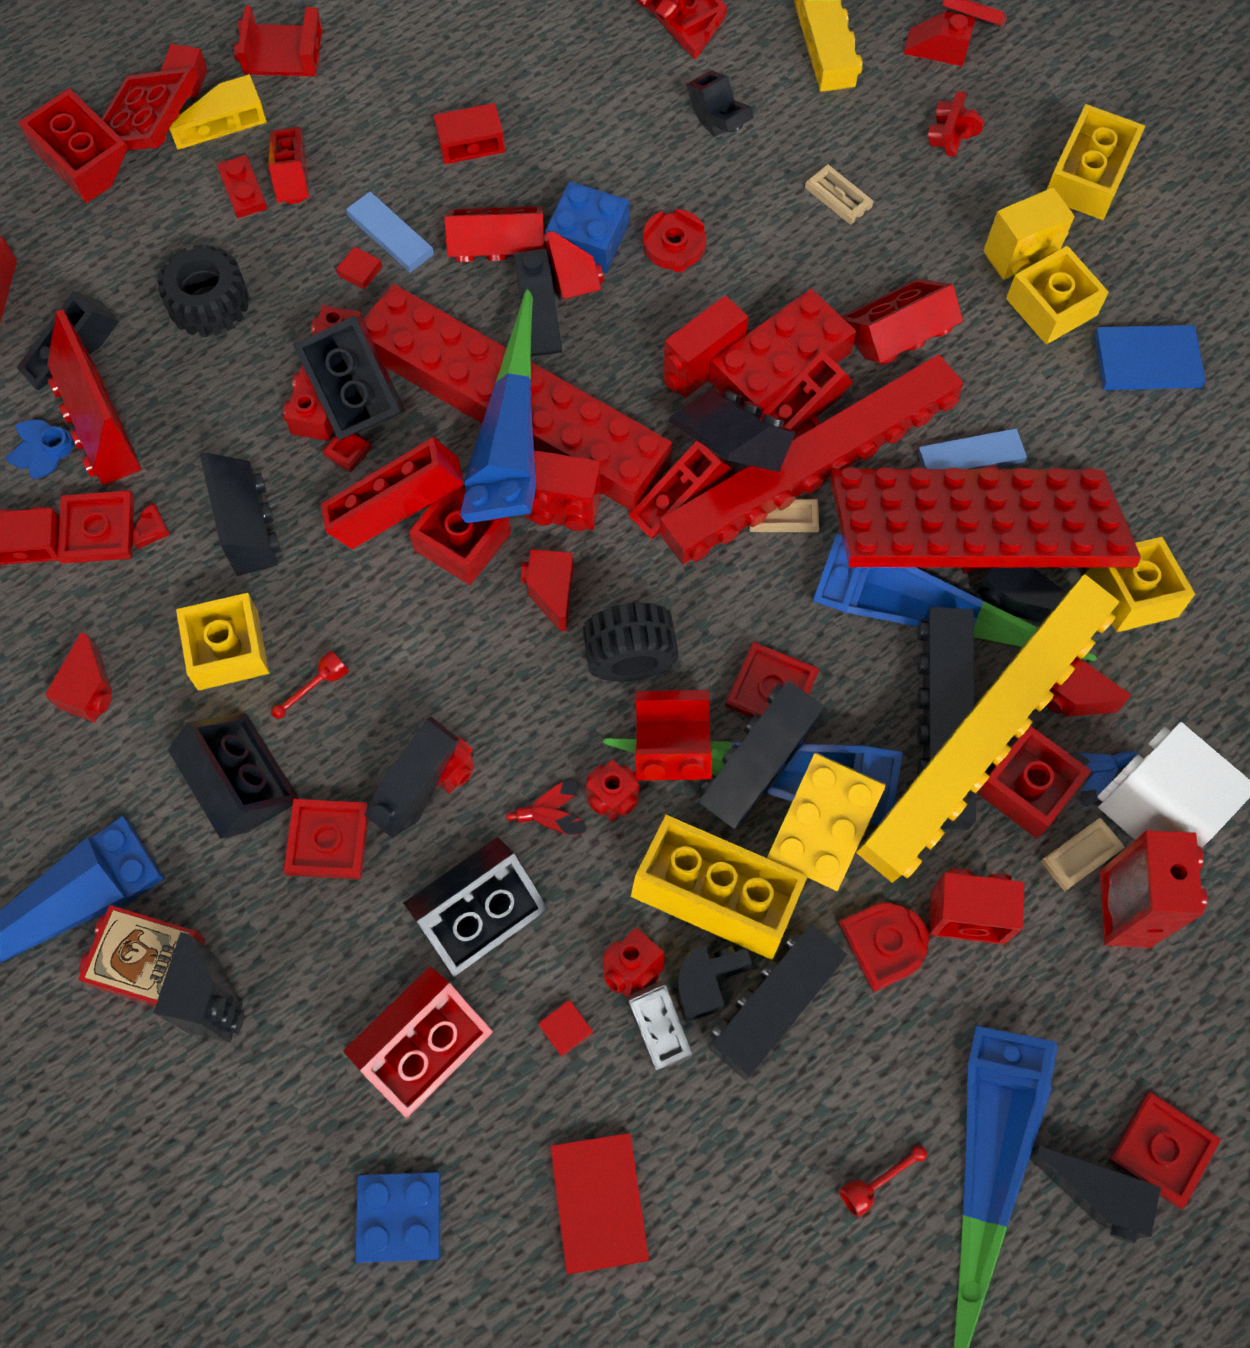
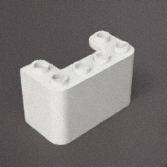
[1098,722,1250,848]

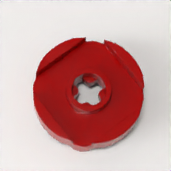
[643,209,706,272]

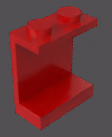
[234,6,323,77]
[635,690,712,781]

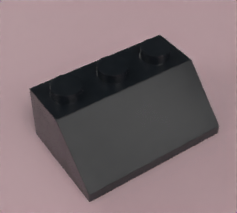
[293,316,406,440]
[669,389,795,472]
[200,452,281,576]
[167,713,299,839]
[403,837,548,977]
[153,932,245,1043]

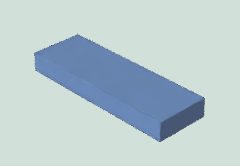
[346,191,434,273]
[917,428,1027,469]

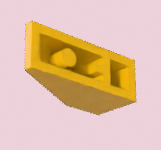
[169,74,267,150]

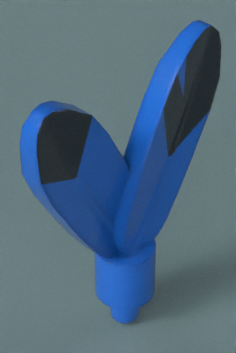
[1069,750,1138,807]

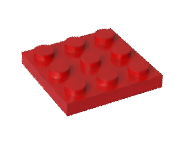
[101,67,199,151]

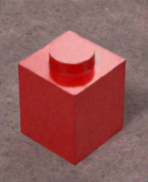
[161,44,208,98]

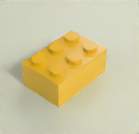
[1047,104,1145,220]
[767,752,886,891]

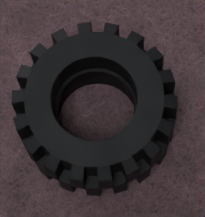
[157,245,249,337]
[582,603,679,682]

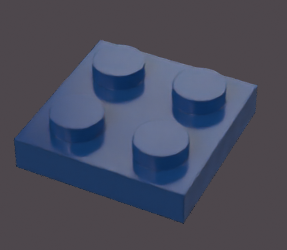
[355,1172,441,1263]

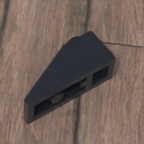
[514,249,562,357]
[17,291,119,390]
[977,567,1067,623]
[364,717,460,838]
[1030,1146,1161,1243]

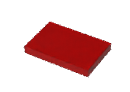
[550,1133,649,1275]

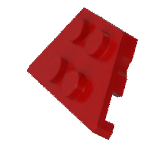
[648,0,727,59]

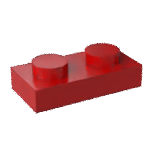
[217,155,268,219]

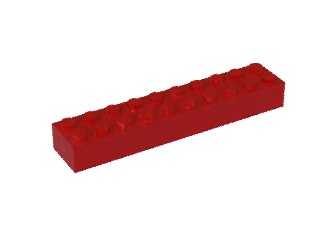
[363,284,672,511]

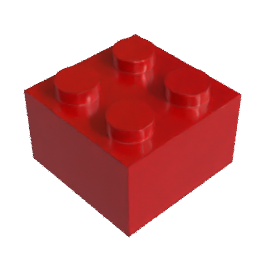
[526,450,602,531]
[409,486,511,586]
[977,726,1091,839]
[928,869,1024,945]

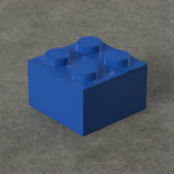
[545,181,629,273]

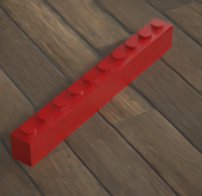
[659,354,964,565]

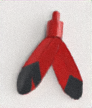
[506,780,587,835]

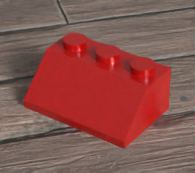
[18,88,128,204]
[445,206,545,262]
[842,279,963,364]
[343,966,493,1119]

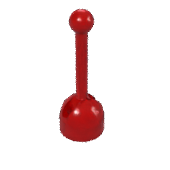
[271,650,350,719]
[838,1145,927,1218]

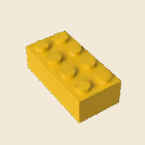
[630,815,808,960]

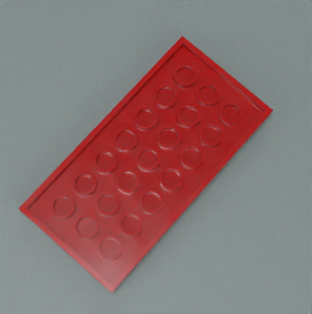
[830,467,1141,568]

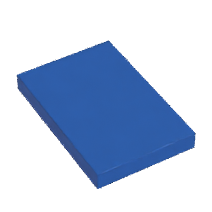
[1094,325,1206,390]

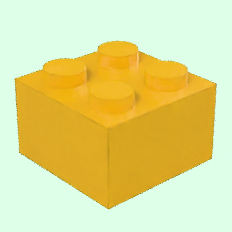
[983,187,1075,280]
[1006,246,1109,345]
[1085,537,1195,633]
[176,593,270,691]

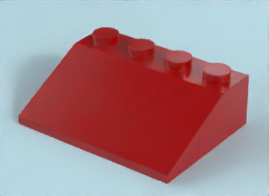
[47,309,142,486]

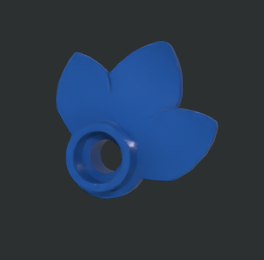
[5,420,74,479]

